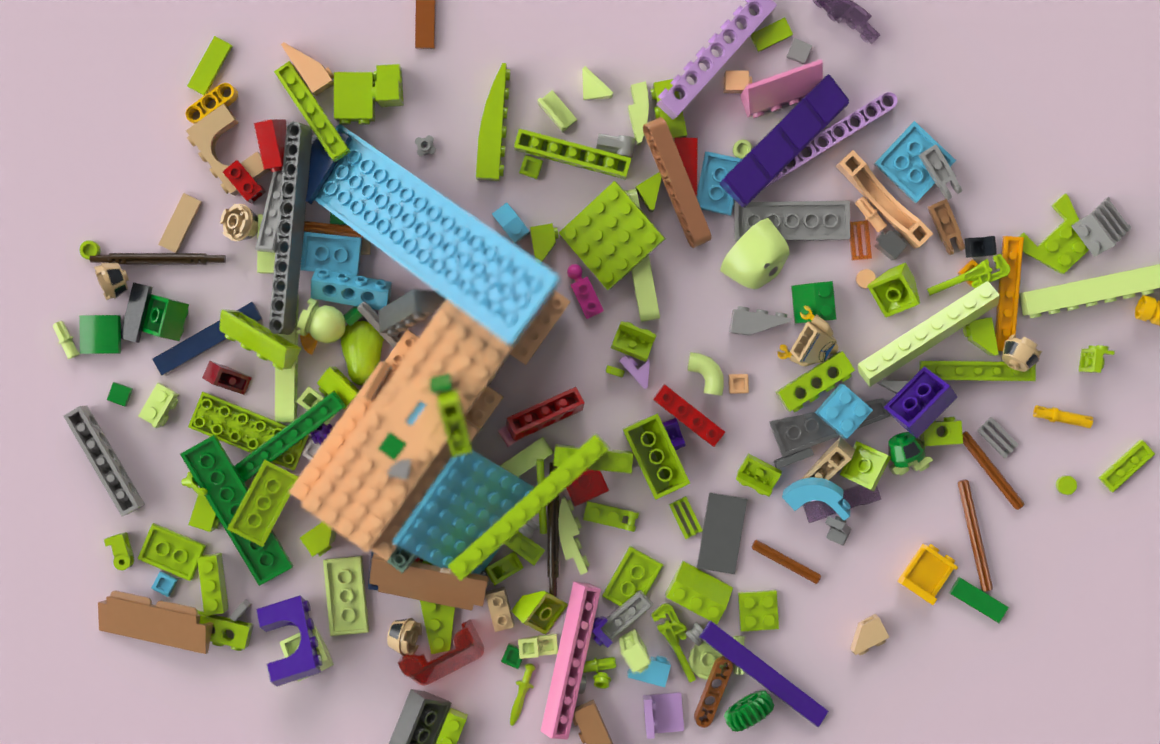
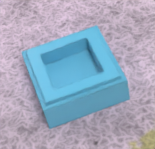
[151,571,178,597]

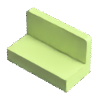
[537,90,577,133]

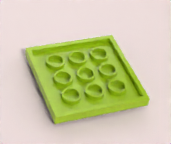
[559,181,666,290]

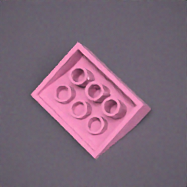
[740,59,823,118]

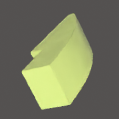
[628,81,649,146]

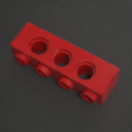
[652,384,725,447]
[506,387,585,442]

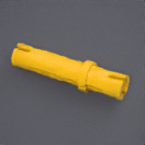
[1033,405,1093,429]

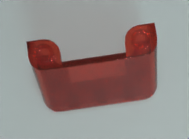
[398,619,484,686]

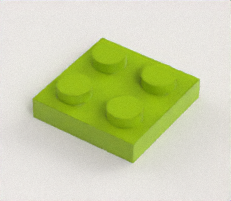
[839,441,891,491]
[738,590,779,632]

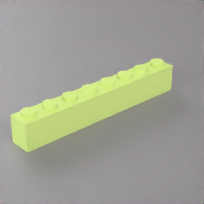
[1019,264,1160,318]
[858,281,1000,387]

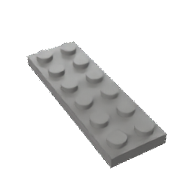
[734,201,850,241]

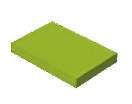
[137,523,207,581]
[602,546,663,606]

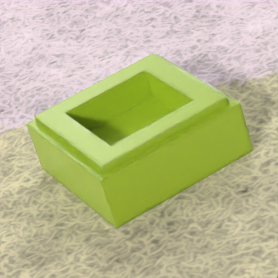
[519,155,543,180]

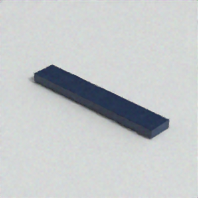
[152,302,263,375]

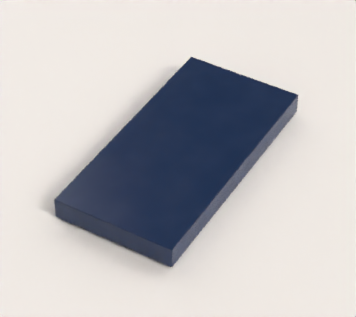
[305,130,352,205]

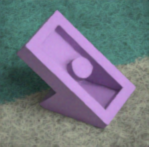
[619,356,650,389]

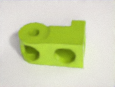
[104,532,134,570]

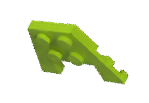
[1018,193,1089,274]

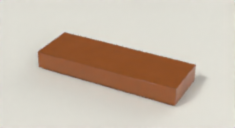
[415,0,435,49]

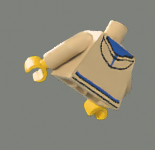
[777,306,838,367]

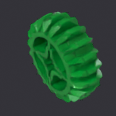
[724,690,775,732]

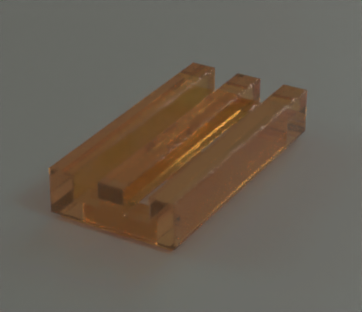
[850,220,872,261]

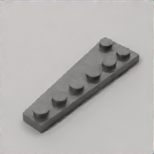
[769,398,890,457]

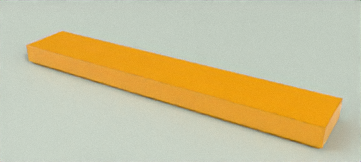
[995,236,1024,351]

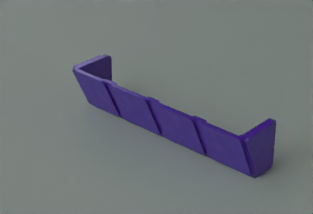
[720,74,849,208]

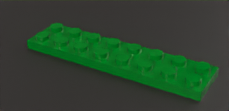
[180,434,293,586]

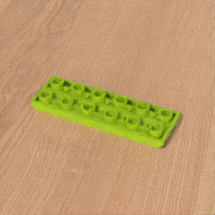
[188,392,309,471]

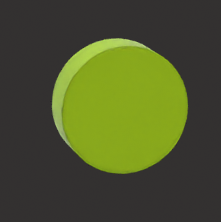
[79,240,101,260]
[605,365,625,378]
[1056,475,1077,495]

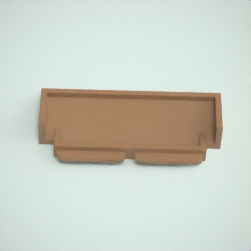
[369,554,488,611]
[98,591,213,654]

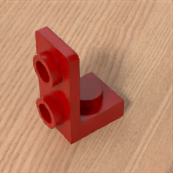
[223,160,266,204]

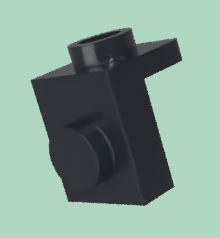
[964,236,997,258]

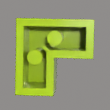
[372,64,404,107]

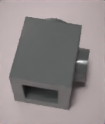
[874,230,908,261]

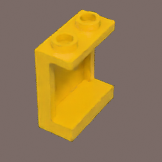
[897,544,958,605]

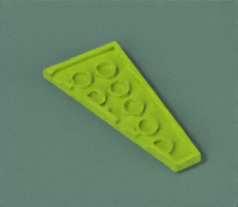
[414,560,455,654]

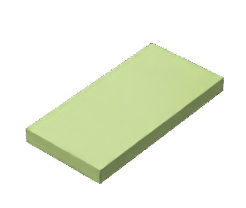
[323,556,369,636]

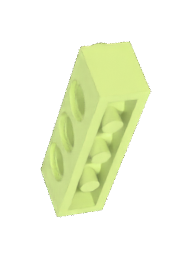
[619,629,651,673]

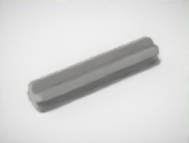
[357,301,400,348]

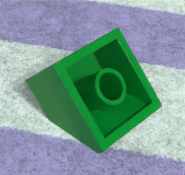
[791,281,836,324]
[142,294,189,341]

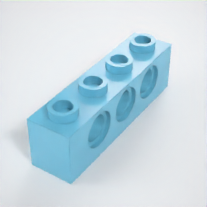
[311,269,392,310]

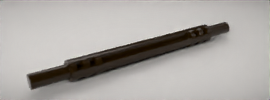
[90,253,226,265]
[547,462,559,597]

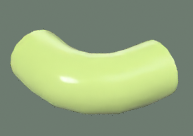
[687,352,724,396]

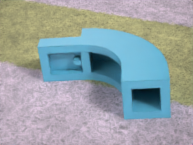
[782,477,851,521]

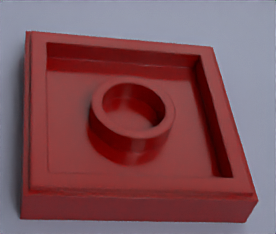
[567,469,609,506]

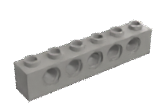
[63,405,145,516]

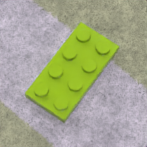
[227,460,299,547]

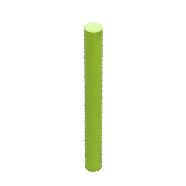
[536,459,547,534]

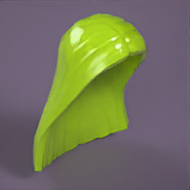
[340,321,384,386]

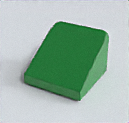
[430,374,453,393]

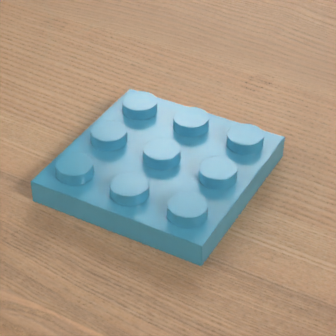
[874,121,956,203]

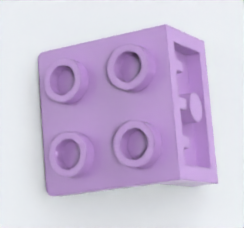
[643,692,684,739]

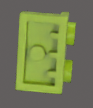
[1079,345,1115,373]

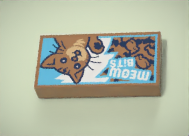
[364,363,392,402]

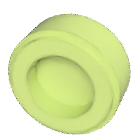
[733,140,752,159]

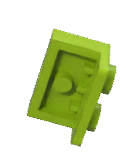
[610,321,657,362]
[736,453,782,497]

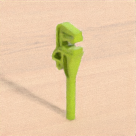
[927,254,1010,295]
[651,603,696,682]

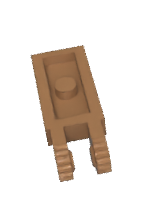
[927,199,965,255]

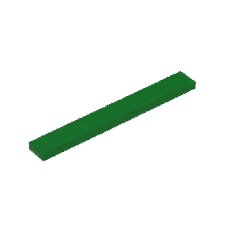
[234,391,346,482]

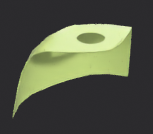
[720,218,789,289]

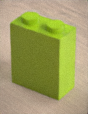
[334,72,375,125]

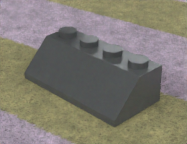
[379,289,447,336]
[389,689,452,744]

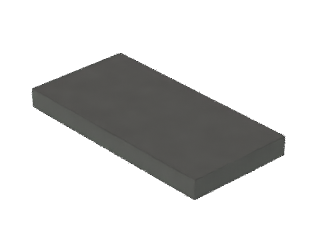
[697,492,747,574]

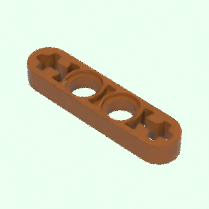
[694,656,733,728]

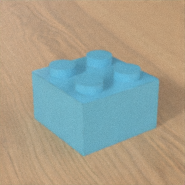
[814,384,873,439]

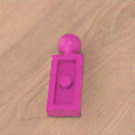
[567,264,604,319]

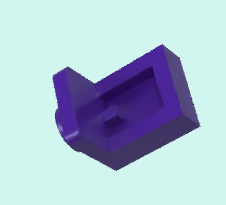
[663,418,686,450]
[592,616,613,648]

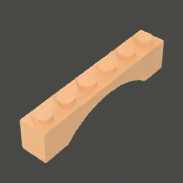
[835,150,933,249]

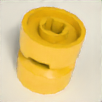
[1135,295,1160,326]

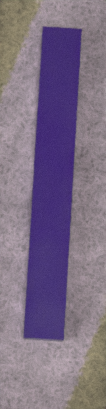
[699,621,829,727]

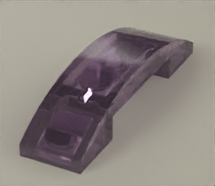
[803,485,881,523]

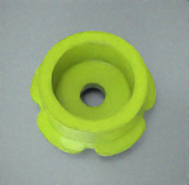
[593,672,611,689]

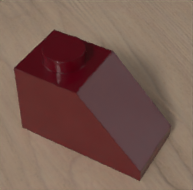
[202,360,252,395]

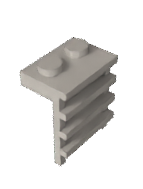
[1072,197,1131,257]

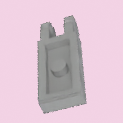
[918,145,962,200]

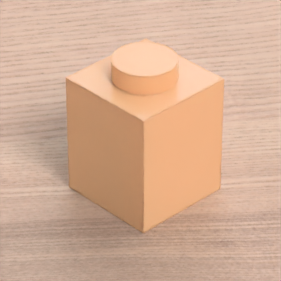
[724,71,752,93]

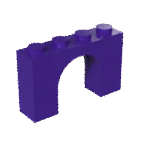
[256,595,322,687]

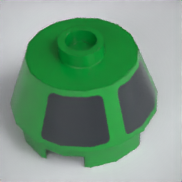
[888,432,926,468]

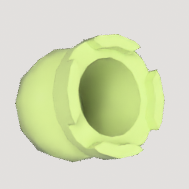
[297,298,346,343]

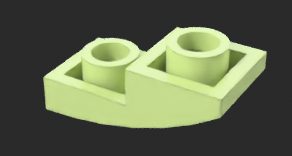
[889,456,933,475]

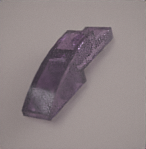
[813,0,880,45]

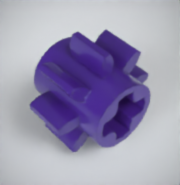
[310,423,333,445]

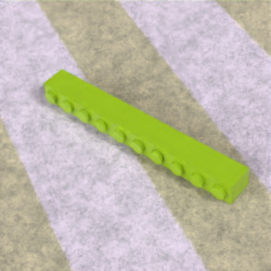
[448,434,610,581]

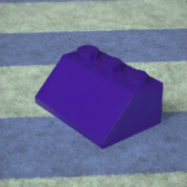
[884,366,958,438]

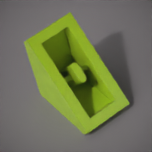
[635,172,662,212]

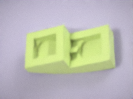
[518,634,558,659]

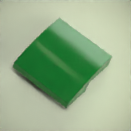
[79,315,121,354]

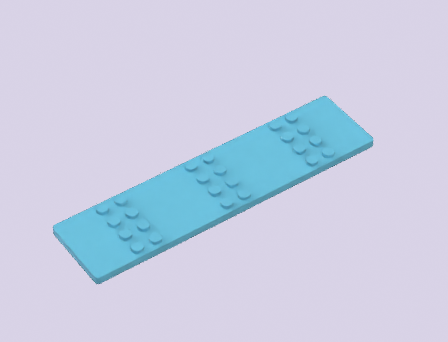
[315,124,560,345]

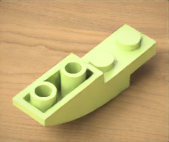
[558,497,590,575]

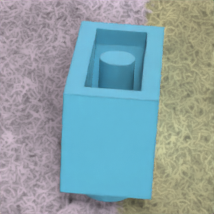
[492,203,530,244]
[627,655,671,687]

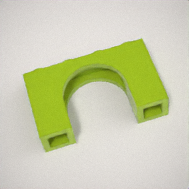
[553,444,633,473]

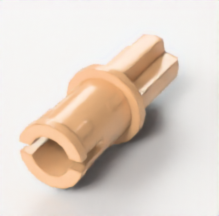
[855,197,887,233]

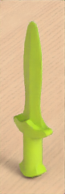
[510,663,536,726]

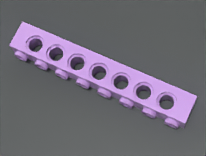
[656,0,777,120]

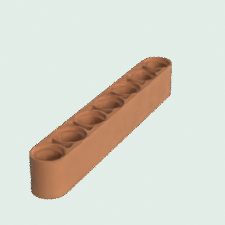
[643,117,712,248]

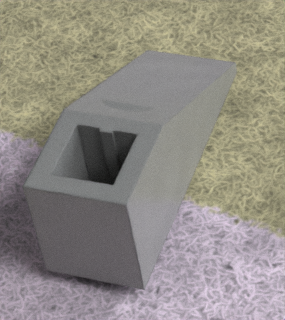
[729,306,792,335]

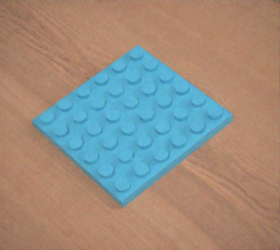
[392,450,535,575]

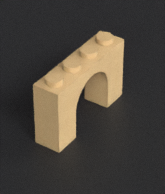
[186,104,271,196]

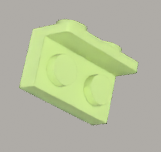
[138,383,179,428]

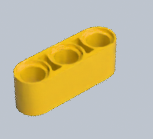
[185,83,238,124]

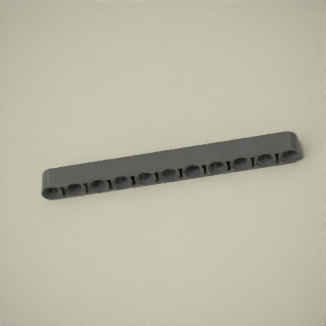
[269,121,312,335]

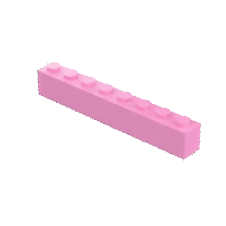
[541,581,601,740]

